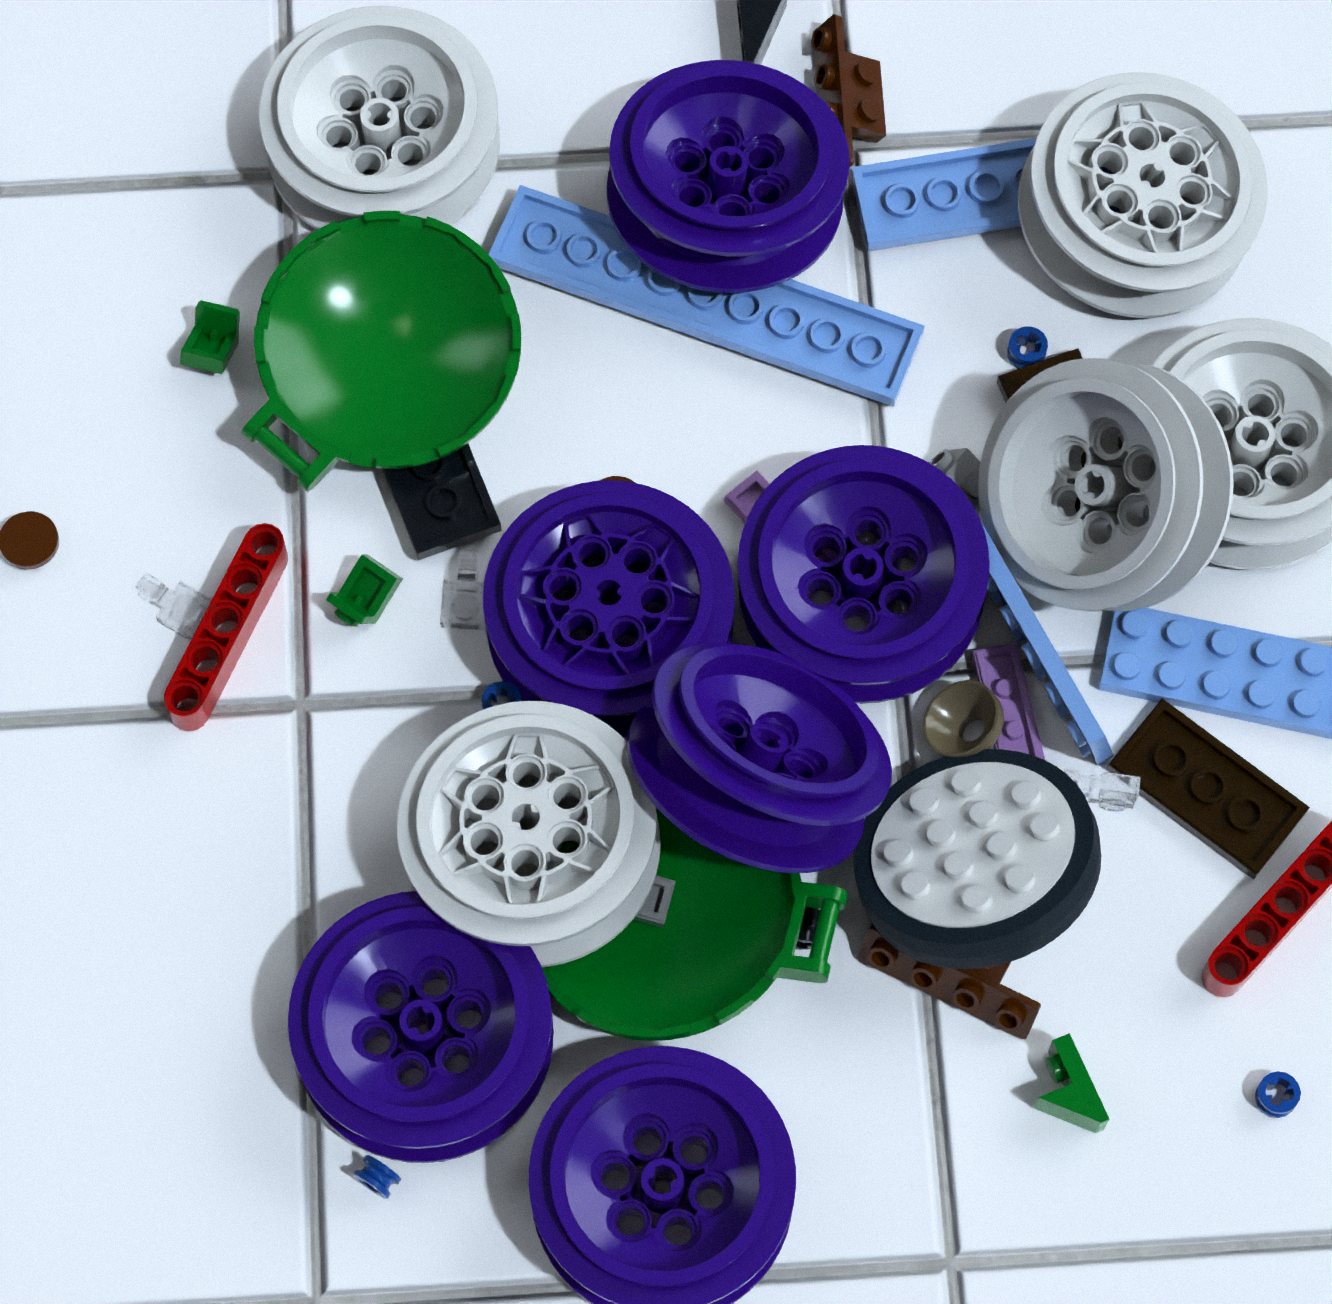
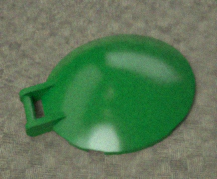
[241,211,521,492]
[542,807,848,1041]

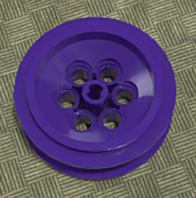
[606,60,850,293]
[738,445,990,704]
[483,480,735,738]
[626,643,892,873]
[288,891,554,1163]
[528,1046,796,1304]

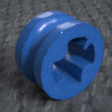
[1007,326,1048,369]
[481,681,522,709]
[1255,1071,1301,1118]
[352,1155,401,1199]

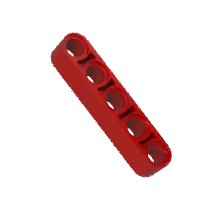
[164,523,288,732]
[1201,821,1332,997]

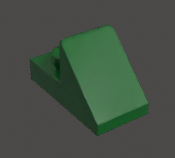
[1034,1033,1110,1133]

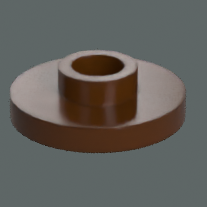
[0,511,60,569]

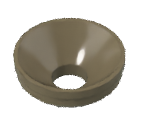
[923,680,1004,757]

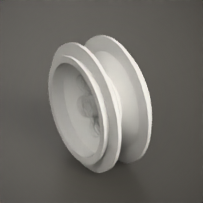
[259,5,501,230]
[1018,72,1268,318]
[1143,318,1332,570]
[978,358,1234,611]
[397,701,661,967]

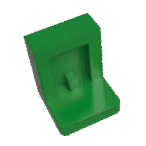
[180,300,240,374]
[326,554,403,627]

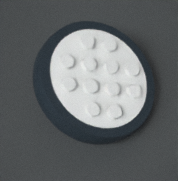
[853,749,1102,969]

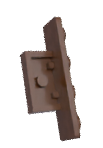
[811,14,886,167]
[858,924,1041,1039]

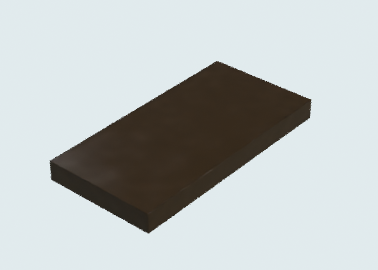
[1106,698,1310,880]

